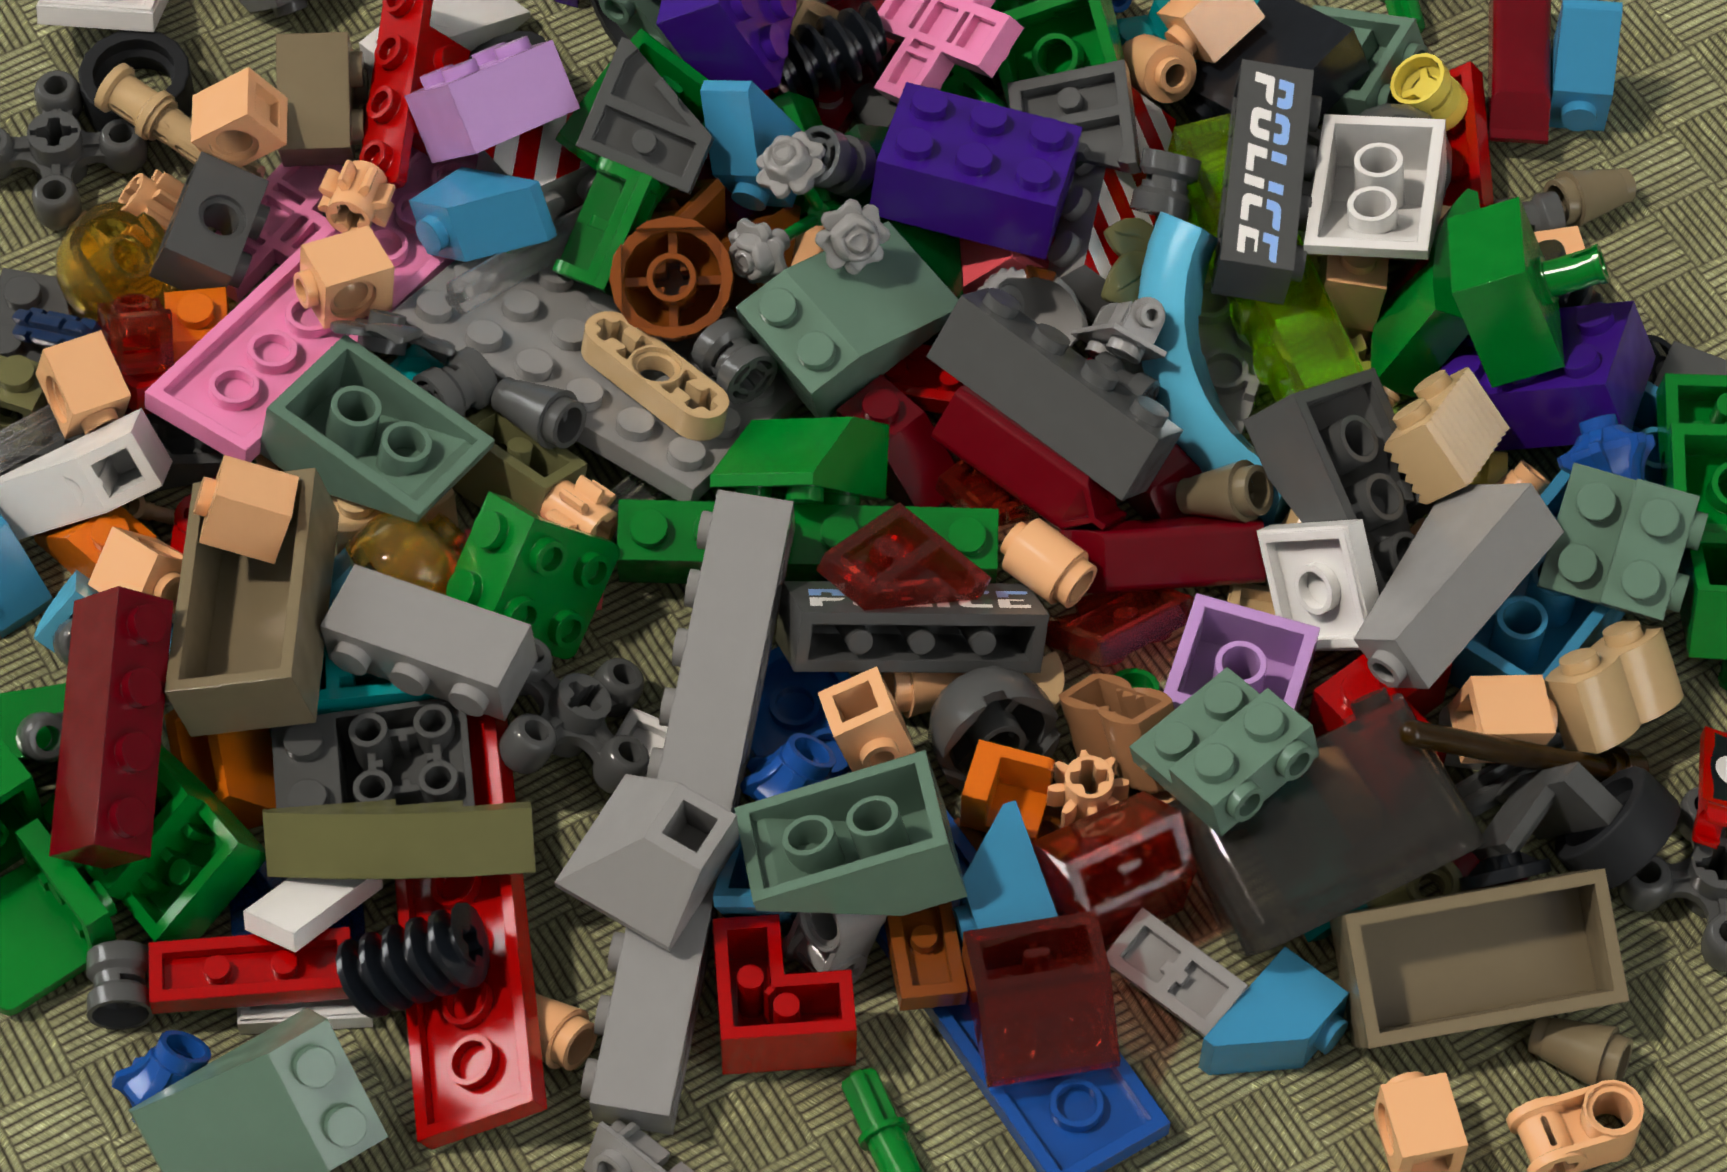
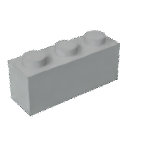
[320,564,538,721]

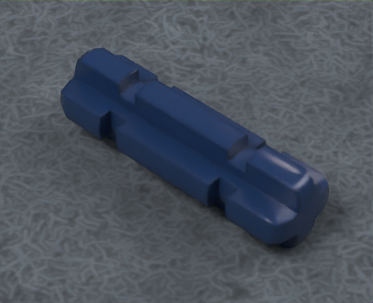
[12,307,102,347]

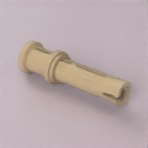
[94,63,266,178]

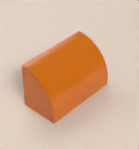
[164,709,276,829]

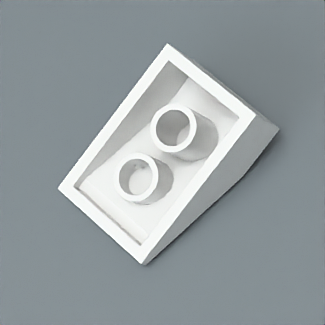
[1303,114,1447,260]

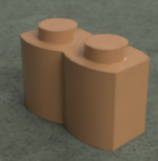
[1058,674,1175,794]

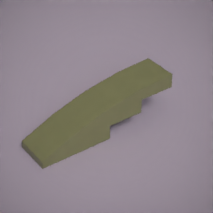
[262,799,536,879]

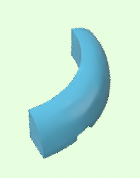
[1138,211,1290,527]

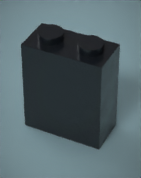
[1184,0,1370,139]

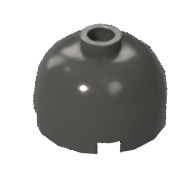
[928,666,1061,792]

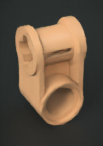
[1506,1080,1644,1172]

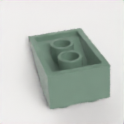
[736,221,959,418]
[260,334,495,523]
[734,750,968,916]
[128,1008,388,1172]

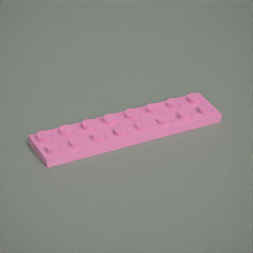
[145,147,479,462]

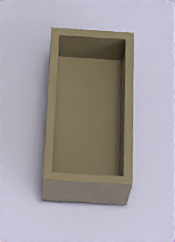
[164,467,339,737]
[1328,868,1629,1049]

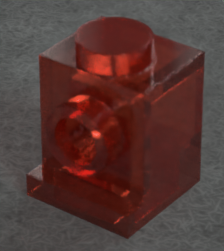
[97,293,174,376]

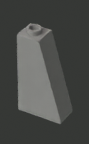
[1354,483,1564,689]

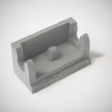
[1101,907,1248,1037]

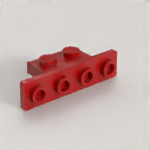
[359,0,470,189]

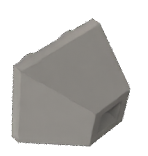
[554,774,740,952]

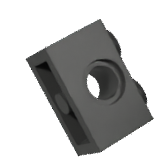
[149,151,270,291]

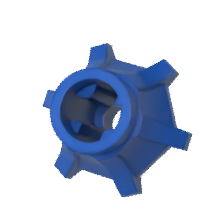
[1557,414,1655,480]
[740,733,836,801]
[112,1030,211,1123]

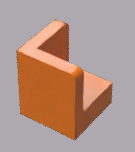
[959,739,1055,844]

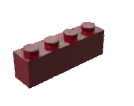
[49,586,174,869]

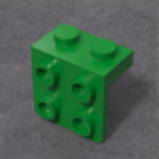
[444,491,620,659]
[0,818,118,1016]

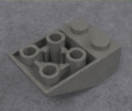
[271,698,476,808]

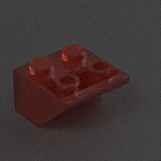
[1031,791,1197,963]
[962,910,1121,1088]

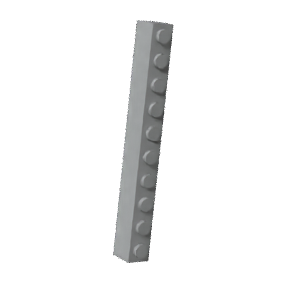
[581,489,795,1135]

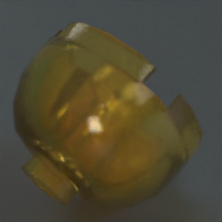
[55,201,178,328]
[345,512,467,595]

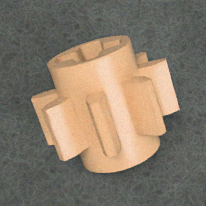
[318,160,396,233]
[116,169,184,247]
[540,475,618,540]
[1047,749,1129,836]

